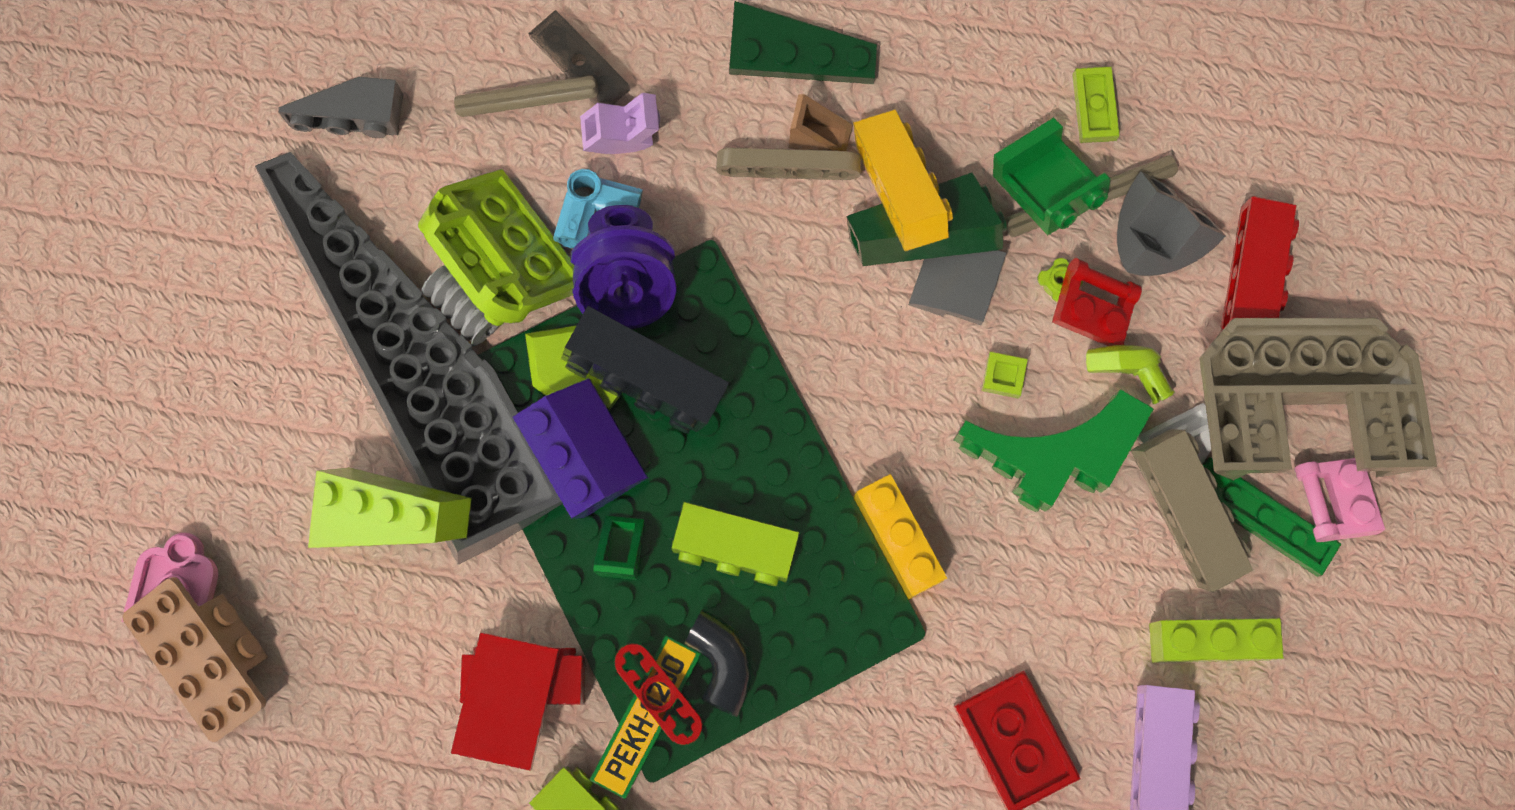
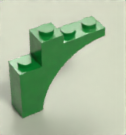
[954,389,1154,512]

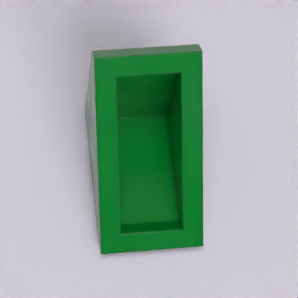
[593,515,644,580]

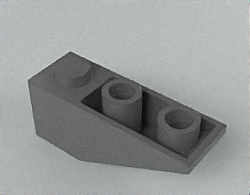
[278,77,403,138]

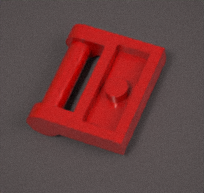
[1052,258,1142,346]

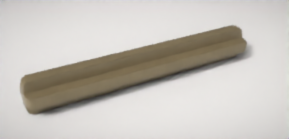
[454,76,598,117]

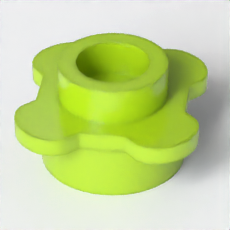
[1037,258,1083,302]

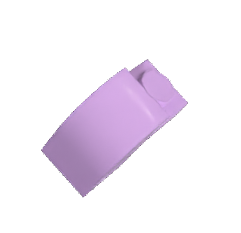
[580,93,660,154]

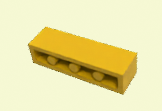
[853,109,953,251]

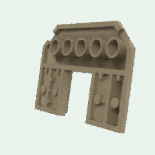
[1199,318,1437,480]

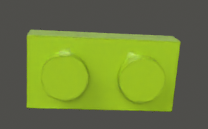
[1072,67,1120,143]

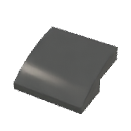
[908,250,1006,325]

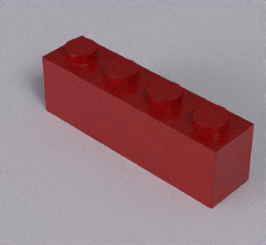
[1220,196,1299,333]

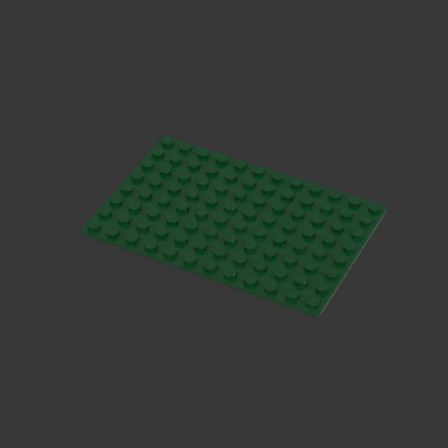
[478,240,925,783]

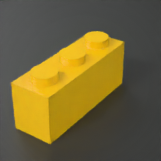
[853,474,947,600]

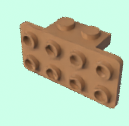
[122,577,268,742]

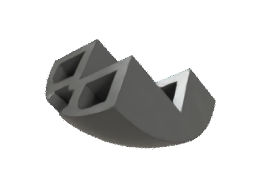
[1117,171,1226,276]

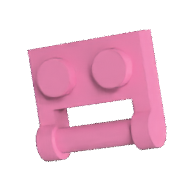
[1294,458,1385,542]

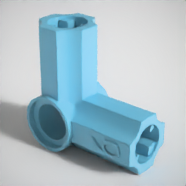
[553,169,643,249]

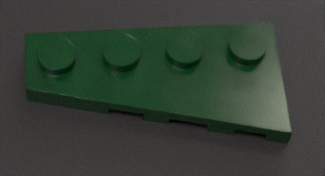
[729,1,877,84]

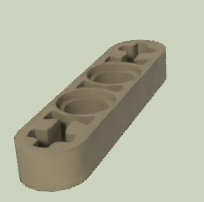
[716,148,861,180]

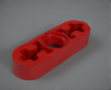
[615,644,702,745]

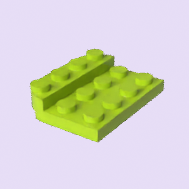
[418,169,574,326]

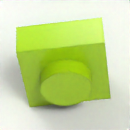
[981,352,1028,399]

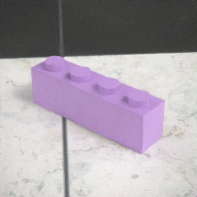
[1130,685,1200,810]

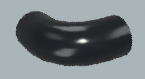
[685,609,753,717]

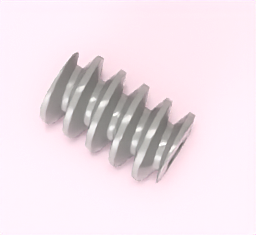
[422,265,499,346]

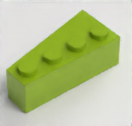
[308,467,471,548]

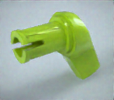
[1086,345,1175,405]

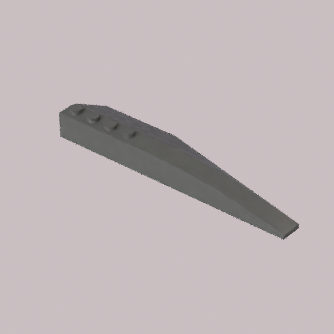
[255,152,562,565]

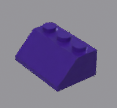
[513,378,649,518]

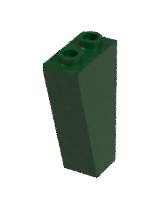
[846,172,1007,266]

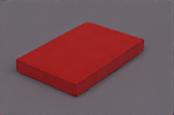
[451,632,560,771]
[953,670,1081,810]

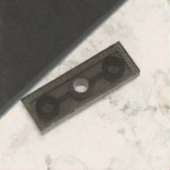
[528,10,630,105]

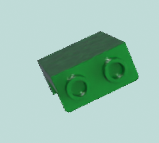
[993,117,1111,236]

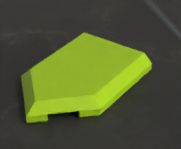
[525,326,623,411]

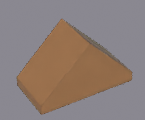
[789,94,852,151]

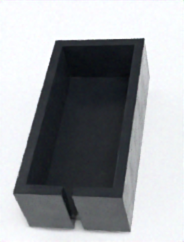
[561,306,729,434]

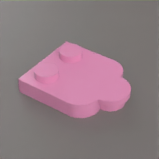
[121,533,218,622]

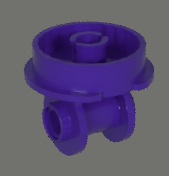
[571,205,676,329]

